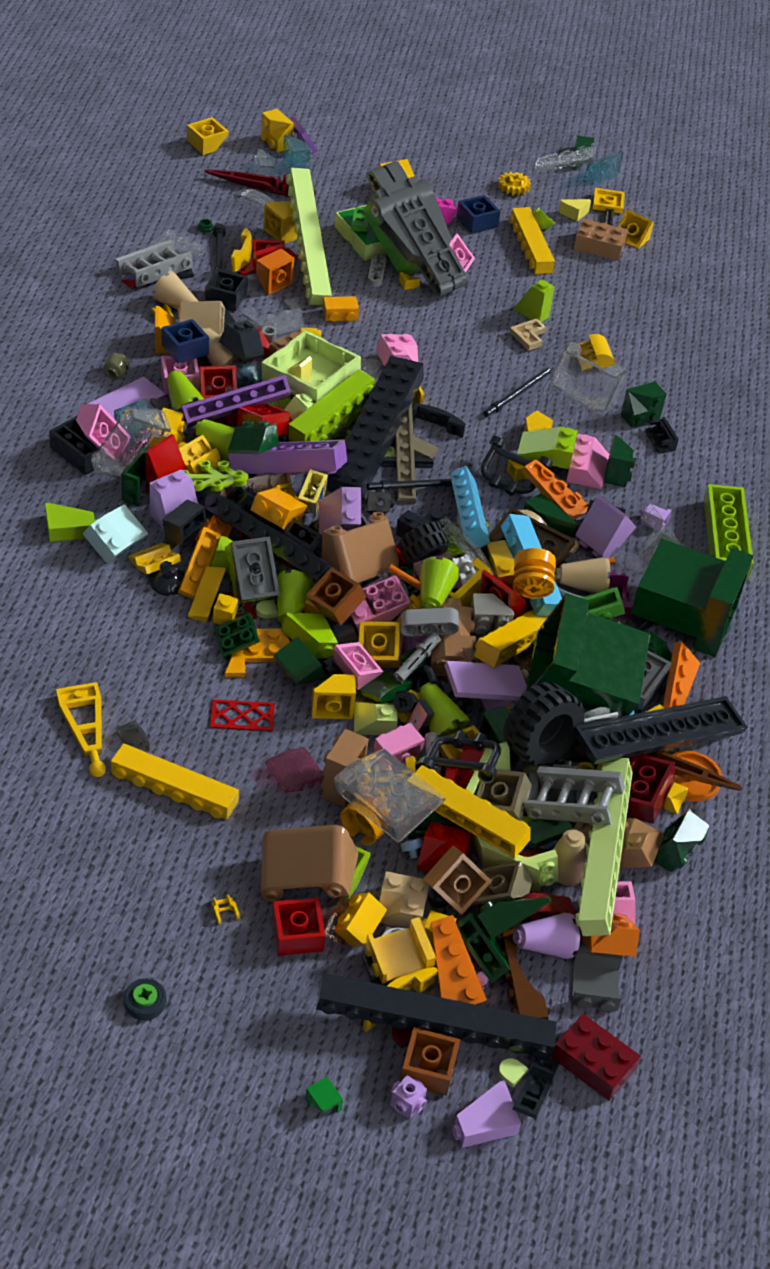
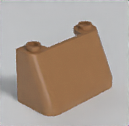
[322,512,400,583]
[261,825,359,902]

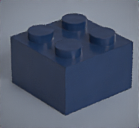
[456,195,500,233]
[161,319,209,363]

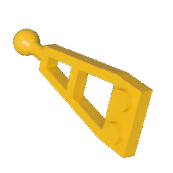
[56,682,106,777]

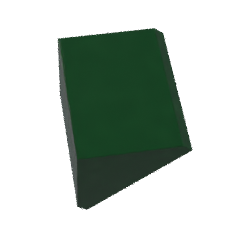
[273,637,326,685]

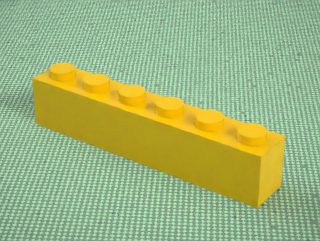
[509,207,555,274]
[474,610,547,668]
[111,743,239,820]
[406,765,531,858]

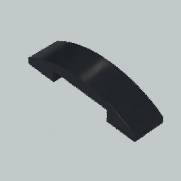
[412,403,466,438]
[512,1057,560,1119]

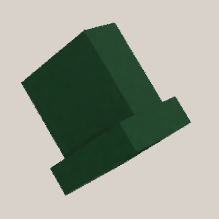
[631,538,754,658]
[526,593,650,717]

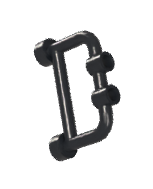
[480,435,553,495]
[416,731,501,783]

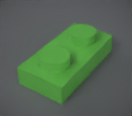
[351,207,369,232]

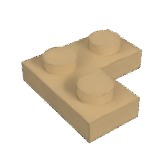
[509,318,546,351]

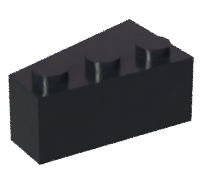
[49,416,100,475]

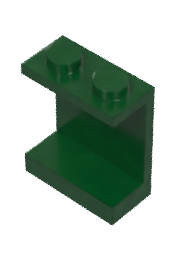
[121,448,149,506]

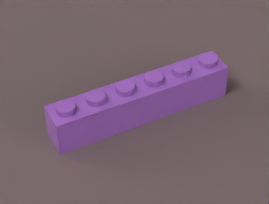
[181,375,291,428]

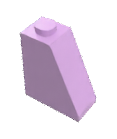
[452,1081,521,1148]

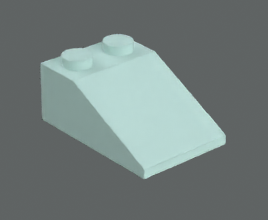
[83,504,148,563]

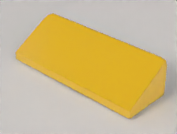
[188,567,226,623]

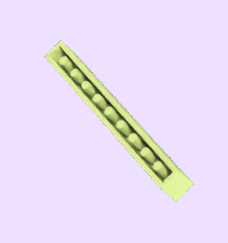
[286,168,332,305]
[576,758,632,936]

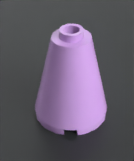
[513,913,580,959]

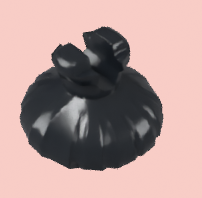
[150,561,184,596]
[411,665,447,693]

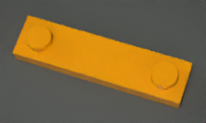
[178,527,221,599]

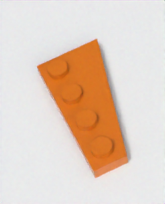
[522,459,589,521]
[663,641,700,708]
[430,915,487,1005]

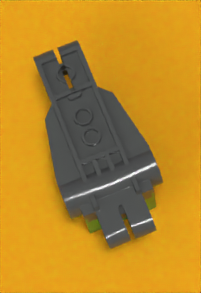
[362,161,467,297]

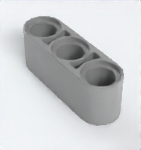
[400,608,459,637]

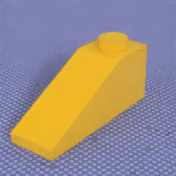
[486,540,515,589]

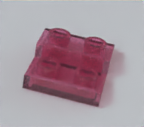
[265,747,324,793]

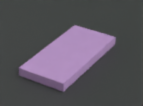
[88,377,166,422]
[444,661,527,701]

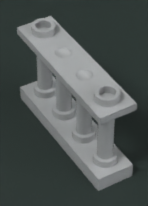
[115,239,193,287]
[524,766,625,825]

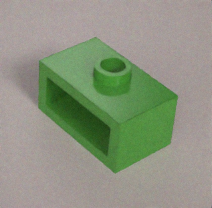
[583,587,625,620]

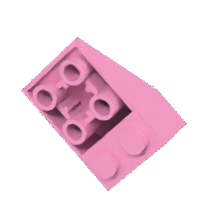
[349,575,411,635]

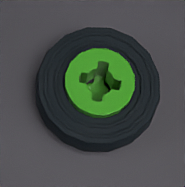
[124,978,167,1021]

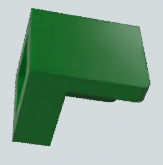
[305,1077,343,1113]

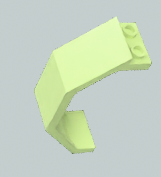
[466,742,558,893]

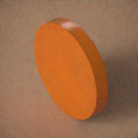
[672,751,722,802]

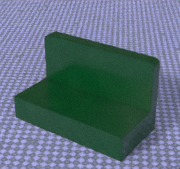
[526,819,573,850]

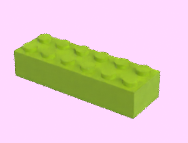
[289,369,375,442]
[704,484,754,579]

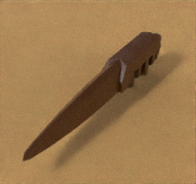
[627,750,743,791]

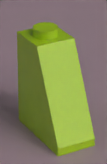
[514,280,555,322]
[45,503,98,542]
[281,613,338,659]

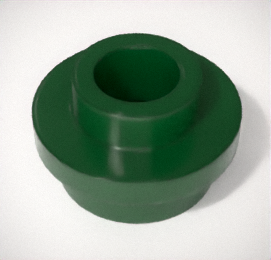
[197,219,213,232]

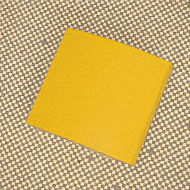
[128,543,181,574]

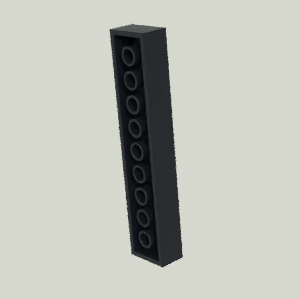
[327,356,424,501]

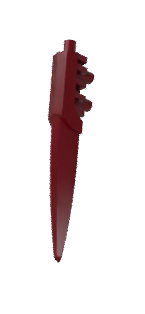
[204,169,316,197]

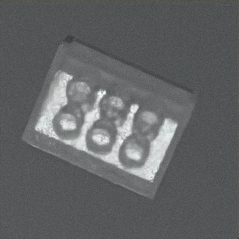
[334,748,446,843]

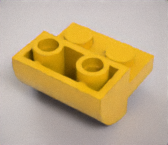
[574,334,616,370]
[179,435,221,481]

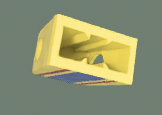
[298,469,328,515]

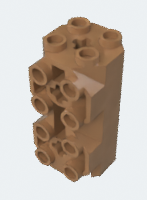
[429,598,476,682]

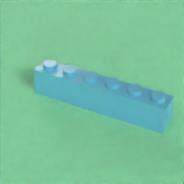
[450,466,490,551]
[501,514,562,617]

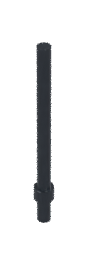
[483,368,551,417]
[366,479,453,491]

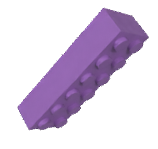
[228,440,347,476]

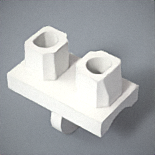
[449,554,476,588]

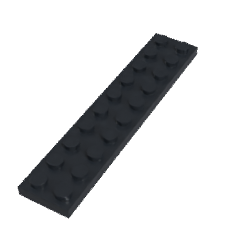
[572,696,748,765]

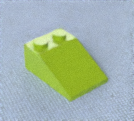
[517,427,578,469]

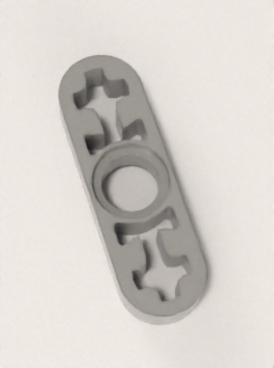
[368,254,386,287]

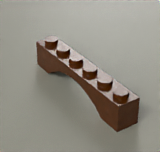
[495,901,549,1020]

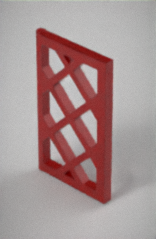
[210,699,276,732]

